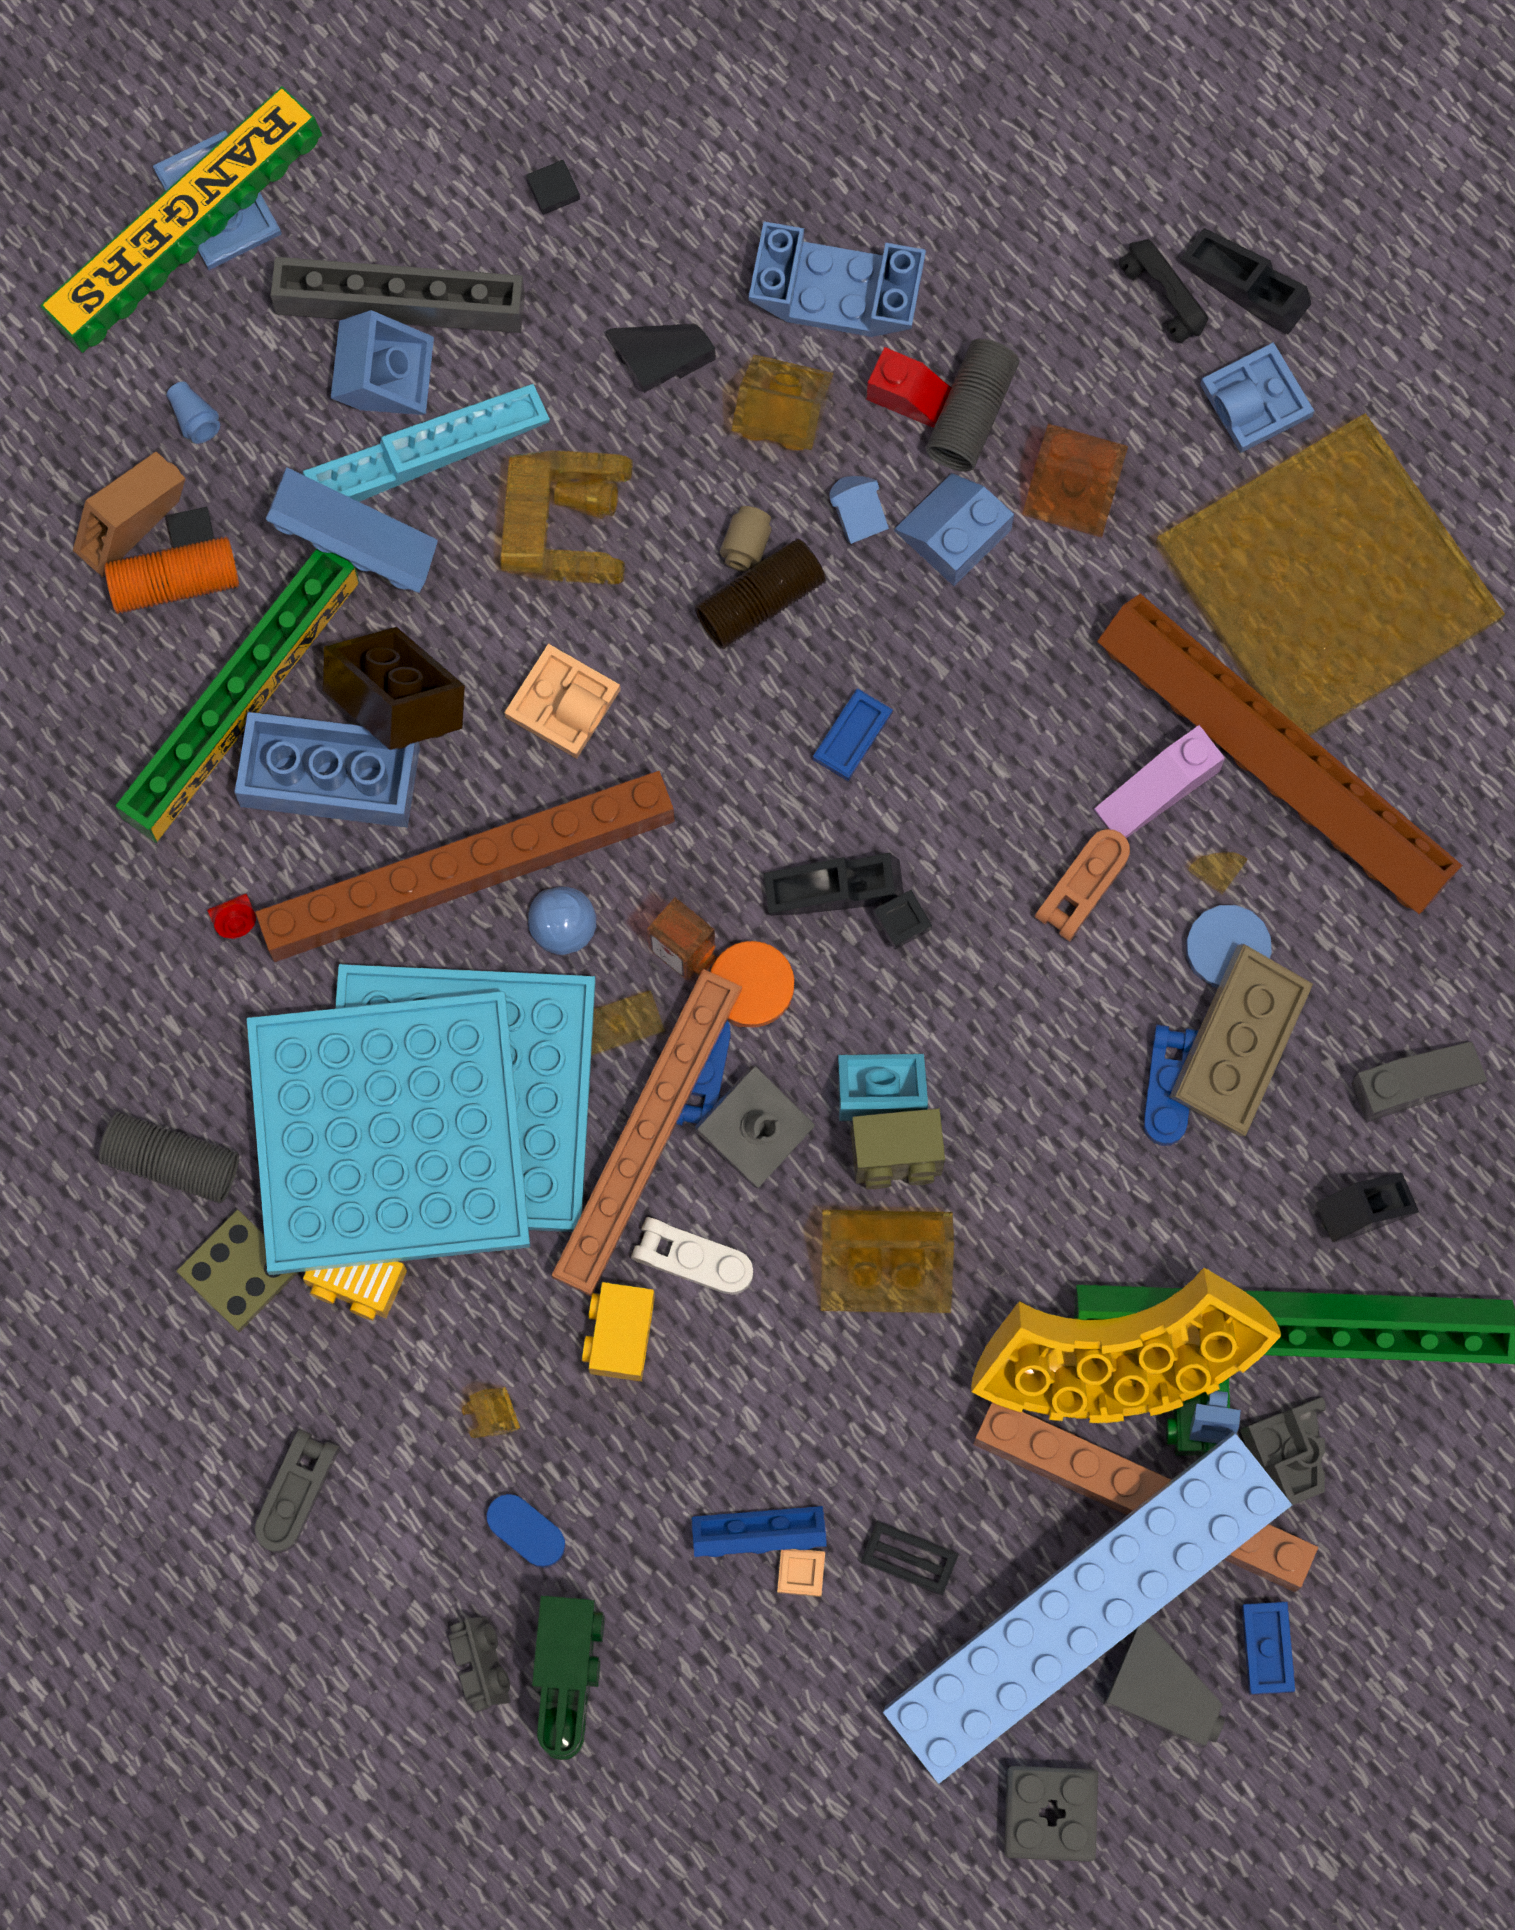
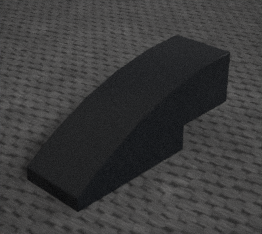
[1180,228,1311,335]
[764,853,904,916]

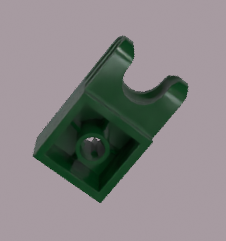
[532,1595,605,1760]

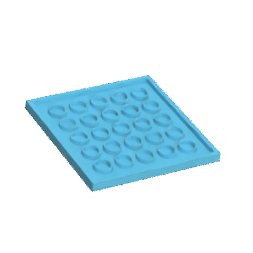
[335,964,596,1232]
[247,991,530,1275]

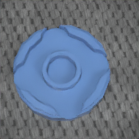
[1186,905,1272,988]

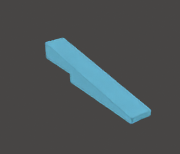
[303,384,550,502]

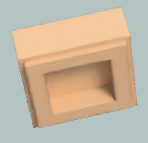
[777,1549,825,1597]

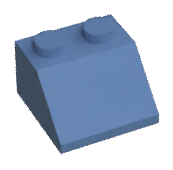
[331,310,434,415]
[894,473,1014,586]

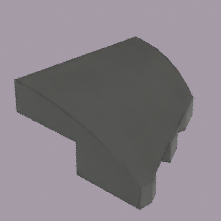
[1240,1397,1326,1505]

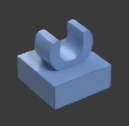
[1189,1391,1241,1444]

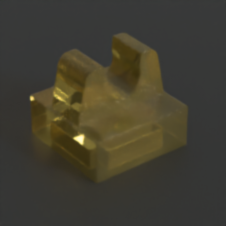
[462,1387,520,1438]

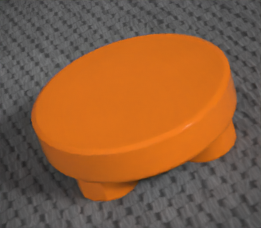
[710,941,794,1028]

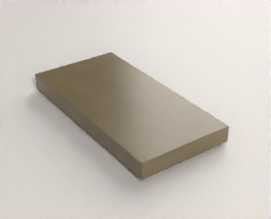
[1169,944,1313,1136]

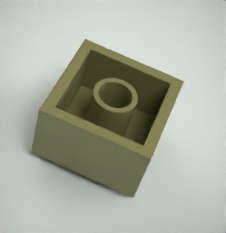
[850,1108,945,1189]

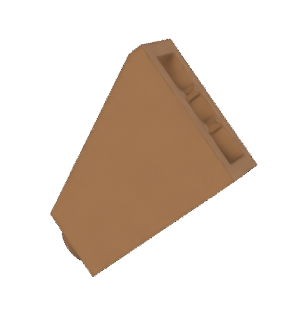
[73,452,186,577]

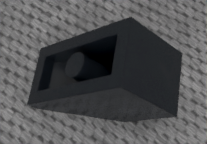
[1316,1173,1419,1243]

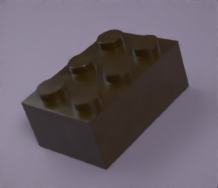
[323,627,465,750]

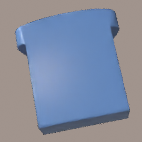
[829,476,889,544]

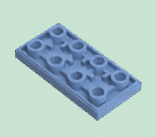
[266,467,438,593]

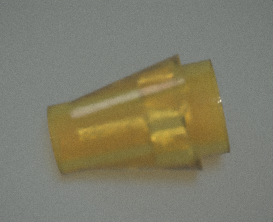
[554,478,618,519]

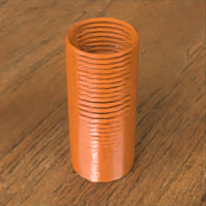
[104,536,239,614]

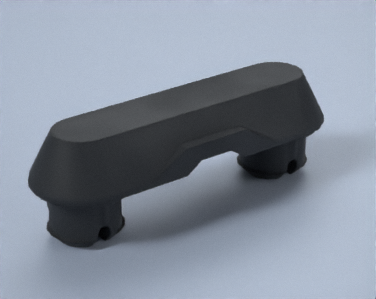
[1119,239,1209,343]

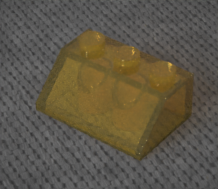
[821,1210,954,1313]

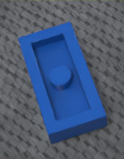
[1241,1602,1295,1695]

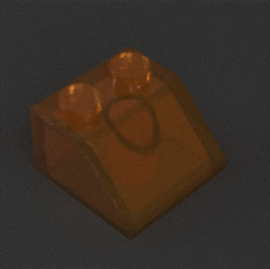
[1022,423,1128,538]

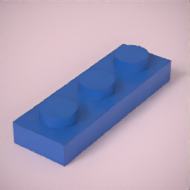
[691,1506,827,1557]

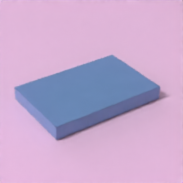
[153,130,282,270]

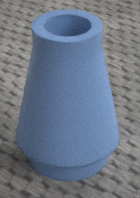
[166,382,220,444]

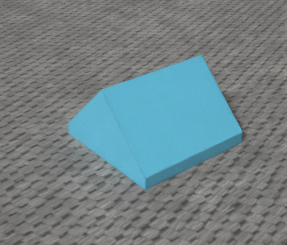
[838,1054,928,1121]

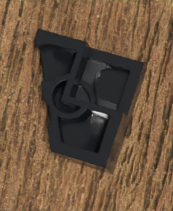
[605,323,716,393]

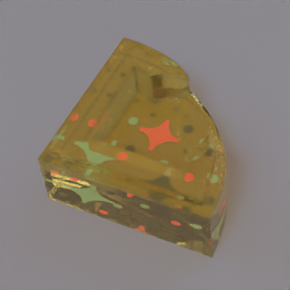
[1188,852,1248,895]

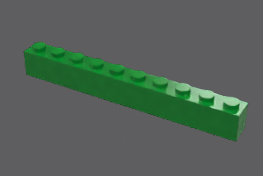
[1074,1285,1515,1364]

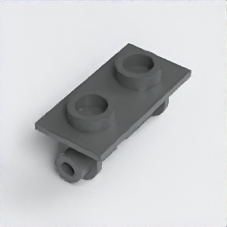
[448,1617,510,1713]

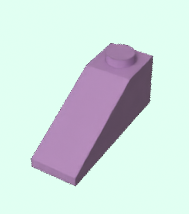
[1094,725,1225,838]

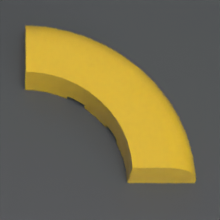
[971,1268,1281,1423]

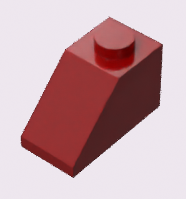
[866,347,951,428]

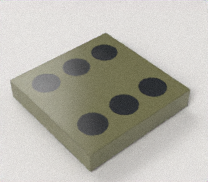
[176,1209,299,1333]

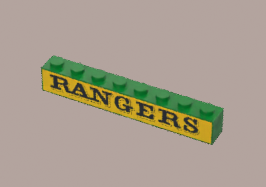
[40,86,322,353]
[115,549,359,843]

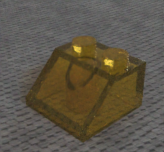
[731,354,834,450]

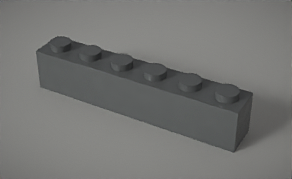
[271,257,525,333]

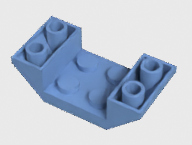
[749,221,926,337]

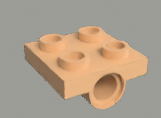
[504,644,621,759]

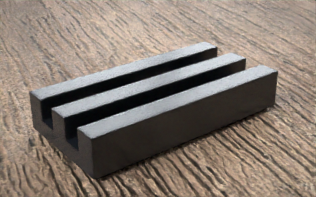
[861,1521,959,1596]

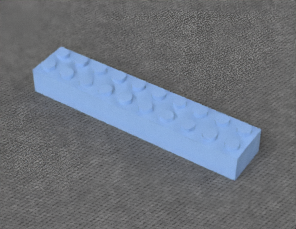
[883,1431,1292,1784]

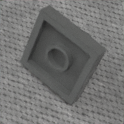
[693,1066,815,1188]

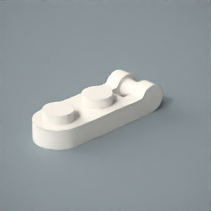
[631,1217,753,1295]

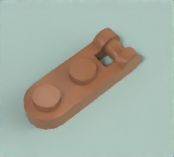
[1035,829,1130,942]

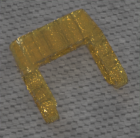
[501,450,633,585]

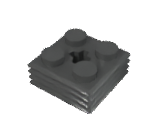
[1004,1766,1098,1862]

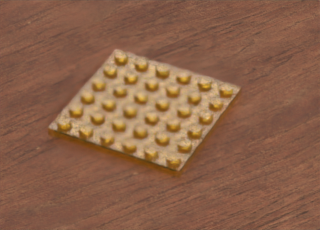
[1156,413,1505,736]

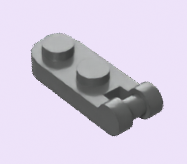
[255,1429,340,1553]

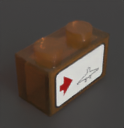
[647,897,716,981]

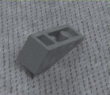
[1351,1041,1487,1123]

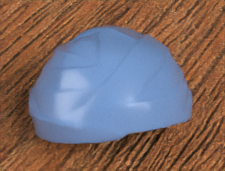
[528,887,596,955]

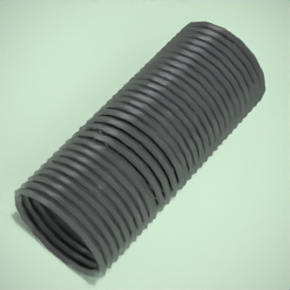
[925,338,1020,472]
[98,1112,239,1204]

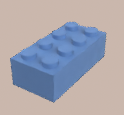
[235,712,420,828]

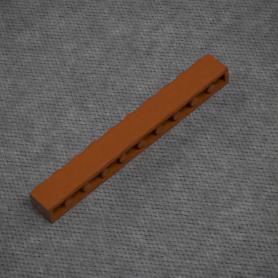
[1097,593,1463,915]
[255,771,675,962]

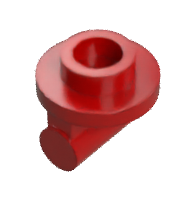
[207,893,256,939]

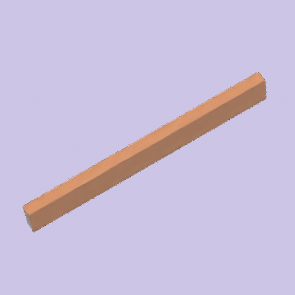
[551,969,742,1296]

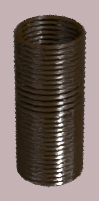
[695,538,826,649]

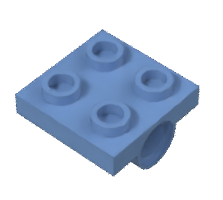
[1200,342,1314,453]

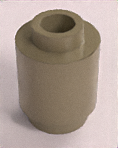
[720,506,772,572]

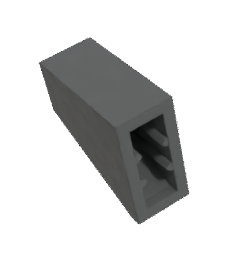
[1103,1621,1226,1748]

